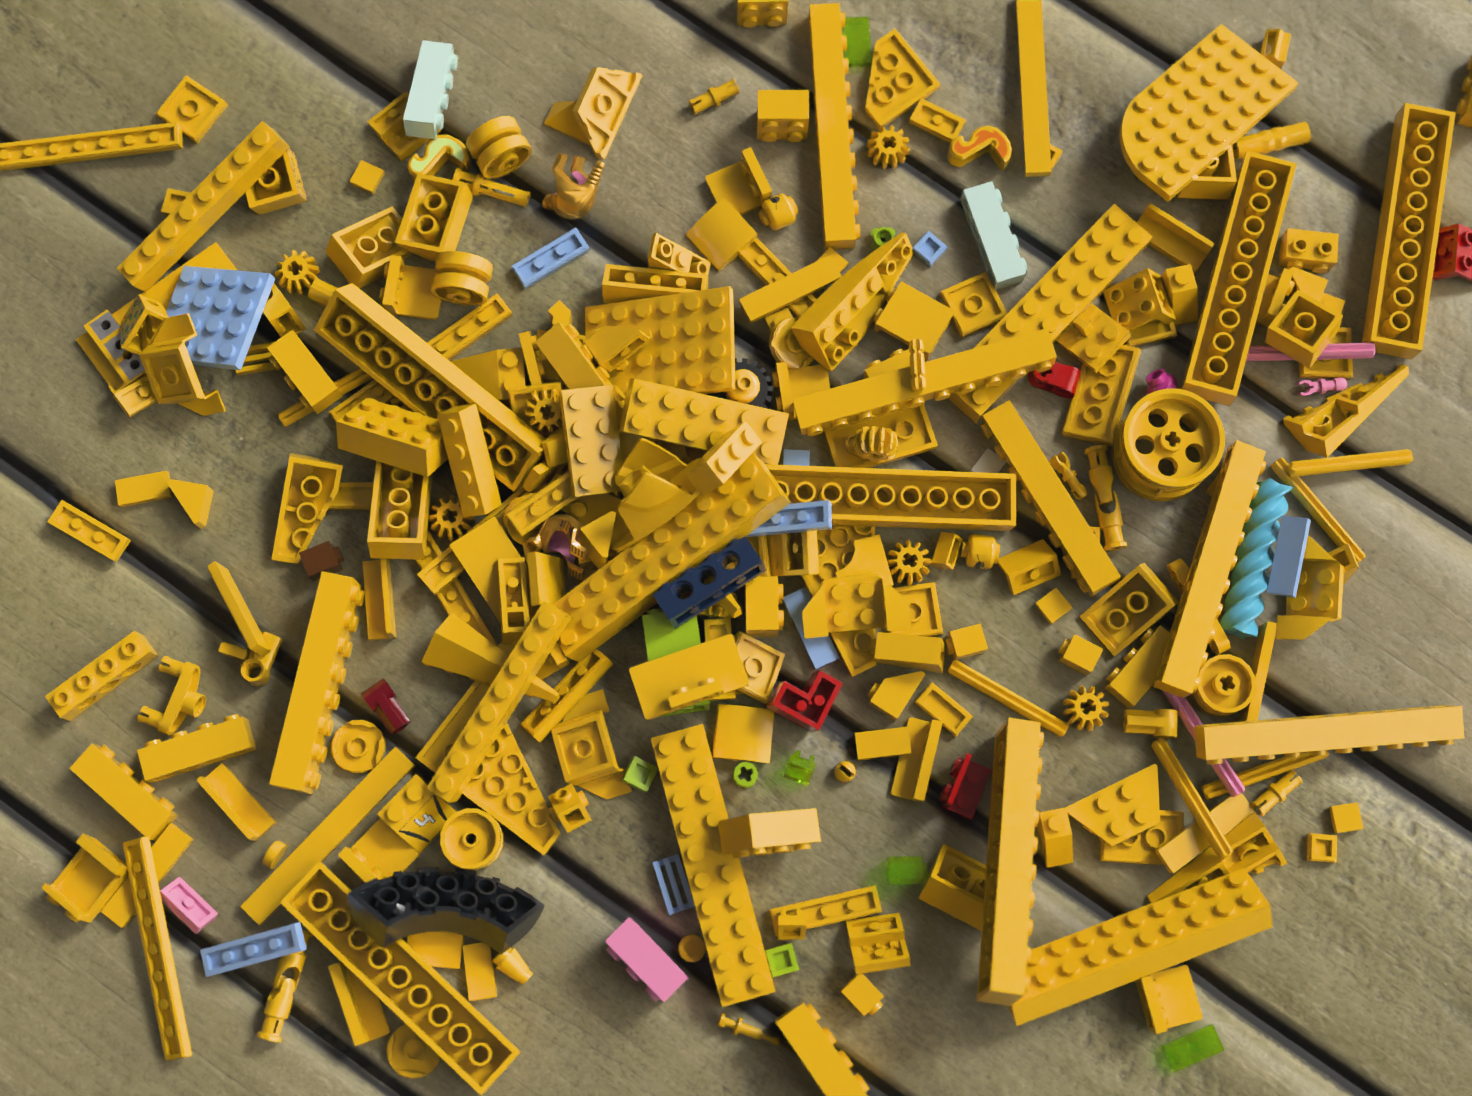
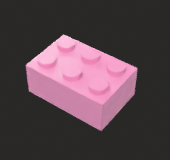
[605,917,688,1002]

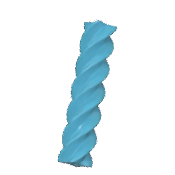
[1220,478,1293,639]

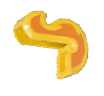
[947,125,1012,171]

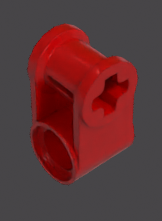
[1028,362,1081,398]

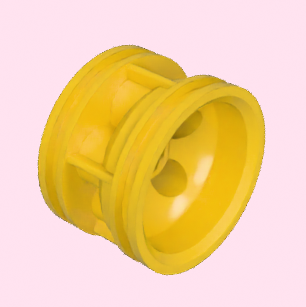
[1110,388,1225,502]

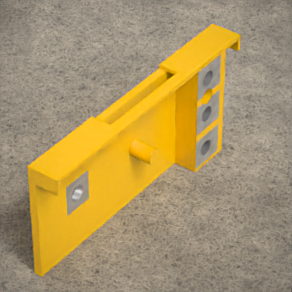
[75,242,237,394]

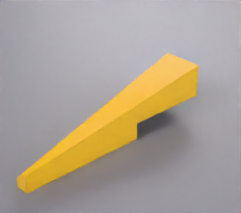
[1283,364,1409,458]
[422,613,560,704]
[1147,812,1287,903]

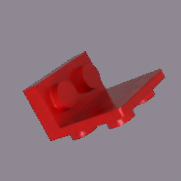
[1432,223,1472,282]
[939,753,992,820]

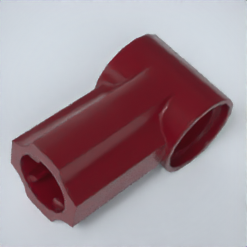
[361,678,411,735]

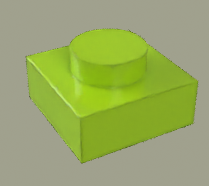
[621,756,658,793]
[765,943,799,977]

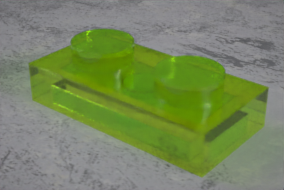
[1161,1024,1225,1072]

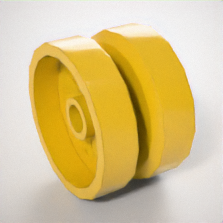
[466,116,532,179]
[431,251,493,306]
[1189,654,1256,717]
[440,808,504,870]

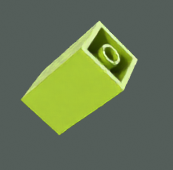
[642,609,710,718]

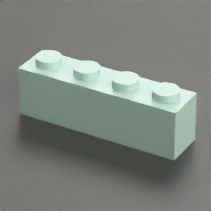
[403,40,458,140]
[960,181,1028,290]

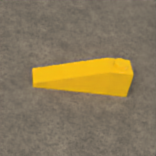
[271,453,343,564]

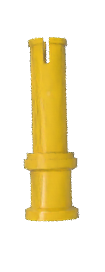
[452,167,530,208]

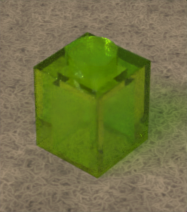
[887,856,927,885]

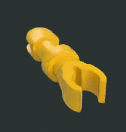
[1049,452,1087,500]

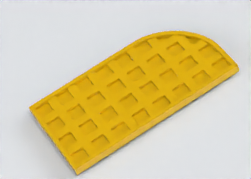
[1120,24,1298,202]

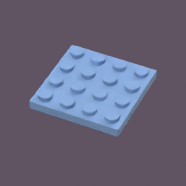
[166,266,275,370]

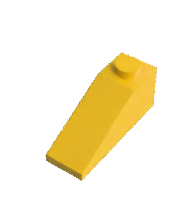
[498,557,530,645]

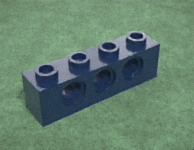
[653,536,766,629]

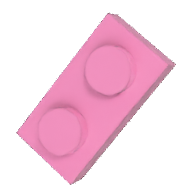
[160,877,218,934]

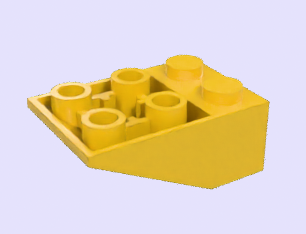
[766,531,819,577]

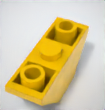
[648,233,711,274]

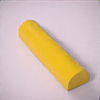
[520,649,614,743]

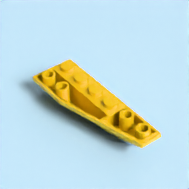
[791,232,914,371]

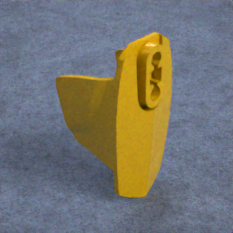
[610,438,701,553]

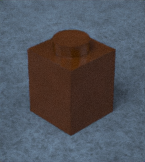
[299,541,344,582]

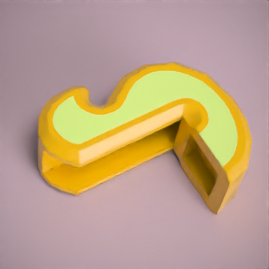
[407,135,471,182]

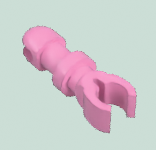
[1296,378,1347,397]

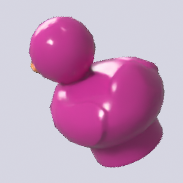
[1146,369,1181,395]

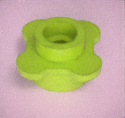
[870,227,896,251]

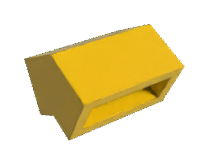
[1261,28,1291,69]
[548,300,573,326]
[930,532,963,570]

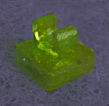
[783,750,817,786]

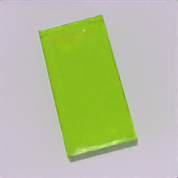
[844,16,872,67]

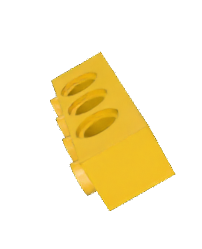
[45,630,159,721]

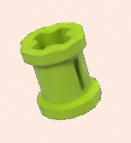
[733,762,758,788]

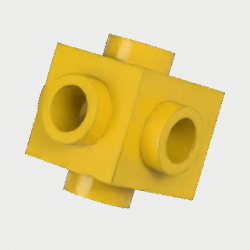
[548,783,591,833]

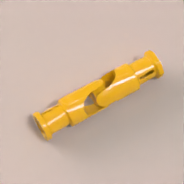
[1084,445,1128,552]
[256,929,313,1042]

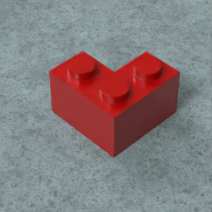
[765,670,843,732]

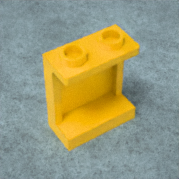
[873,281,955,361]
[41,833,129,923]

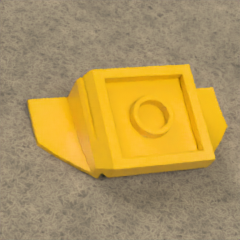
[139,313,226,416]
[1276,535,1344,640]
[802,574,911,638]
[551,689,632,800]

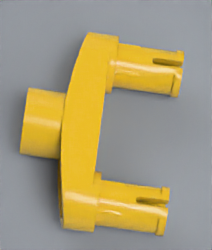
[137,656,206,735]

